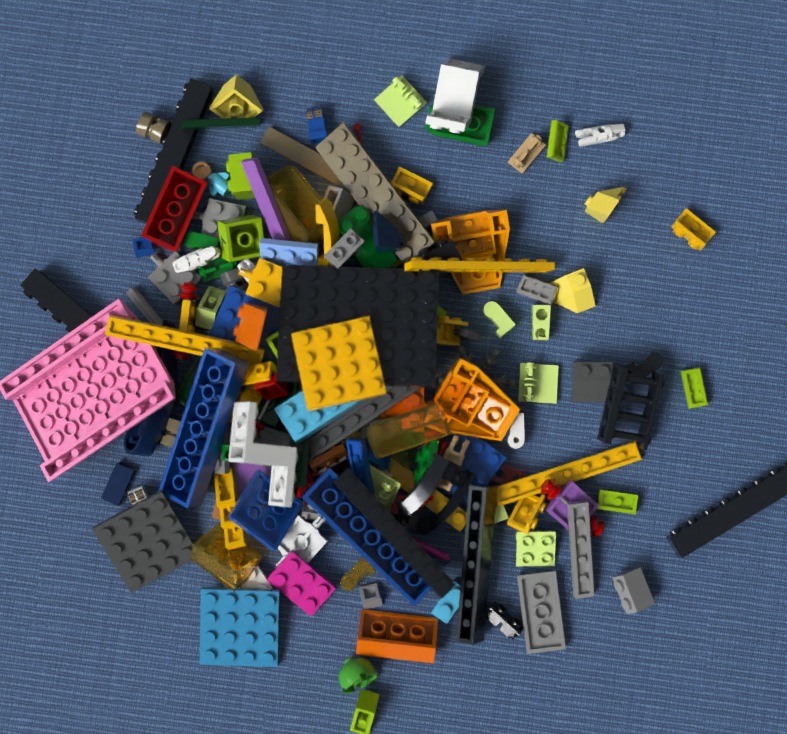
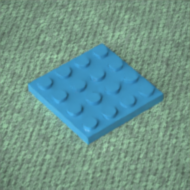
[200,587,280,667]

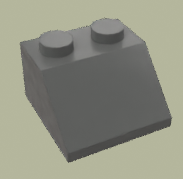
[571,362,613,402]

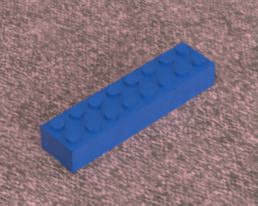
[159,347,249,508]
[300,468,431,606]

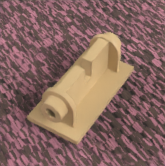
[508,133,546,174]

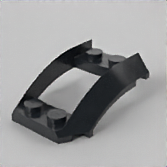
[396,453,476,536]

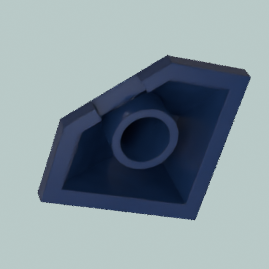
[373,211,404,253]

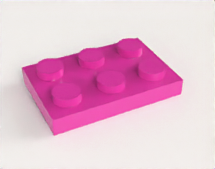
[266,549,337,616]

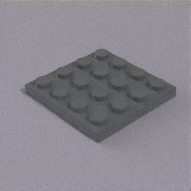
[92,490,200,593]

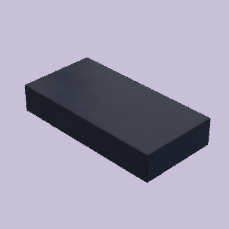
[101,463,135,506]

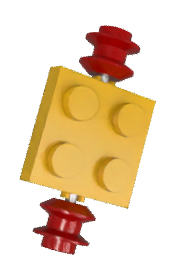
[171,282,199,360]

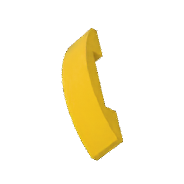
[316,198,340,266]

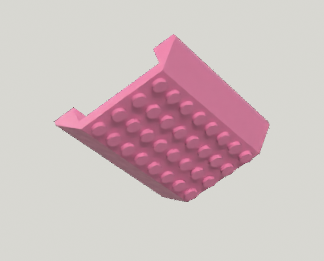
[0,299,175,482]

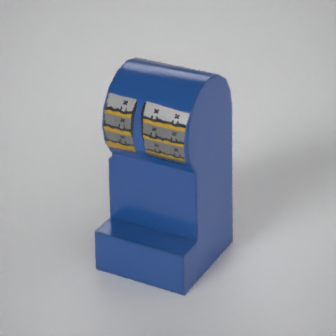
[306,106,327,145]

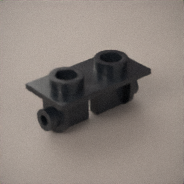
[486,601,523,640]

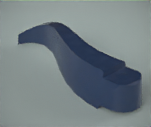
[124,320,177,457]

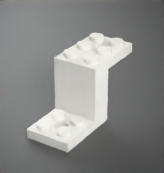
[426,58,485,133]
[228,402,298,507]

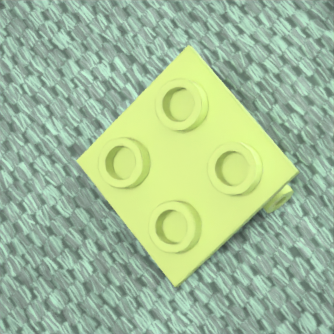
[374,75,427,127]
[518,363,559,404]
[370,465,401,512]
[516,530,556,567]

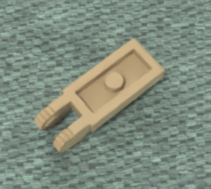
[437,435,470,492]

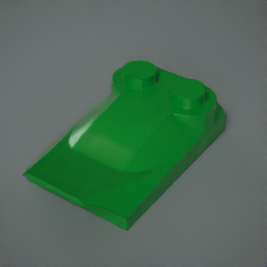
[425,105,496,147]
[338,205,398,268]

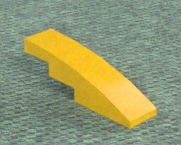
[214,467,247,550]

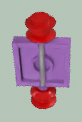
[541,478,604,537]

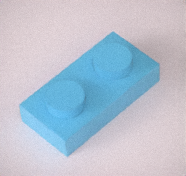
[431,580,460,624]

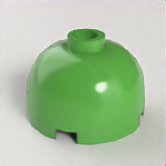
[339,657,378,694]

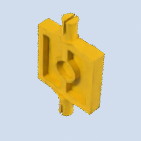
[238,258,282,308]

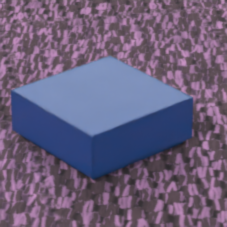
[133,237,155,258]

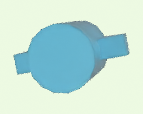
[207,172,230,197]

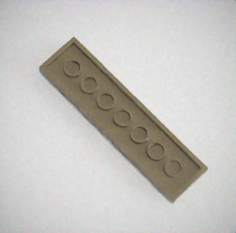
[315,123,435,261]

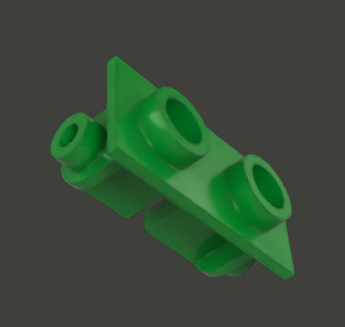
[198,257,238,283]

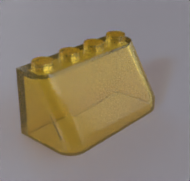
[266,165,324,244]
[367,400,451,459]

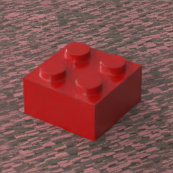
[255,373,288,401]

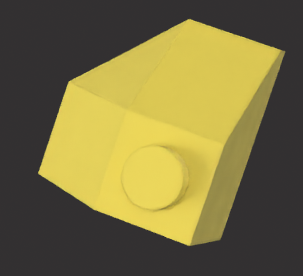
[209,74,263,119]
[585,187,626,223]
[549,268,595,314]

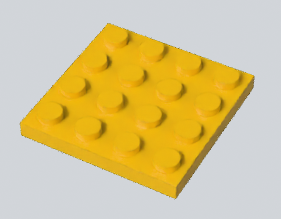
[291,316,386,412]

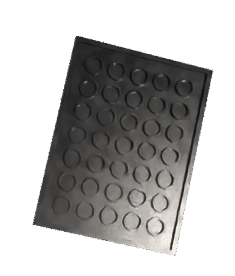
[276,265,439,388]

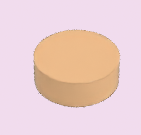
[192,162,212,181]

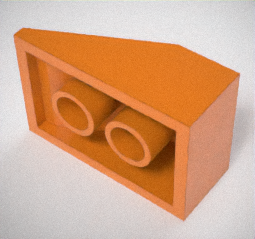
[233,302,268,351]

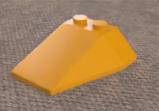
[431,209,510,295]
[424,358,520,441]

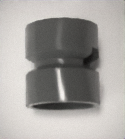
[220,268,249,294]

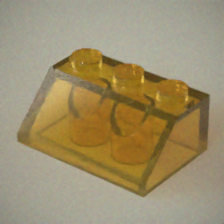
[190,524,263,592]

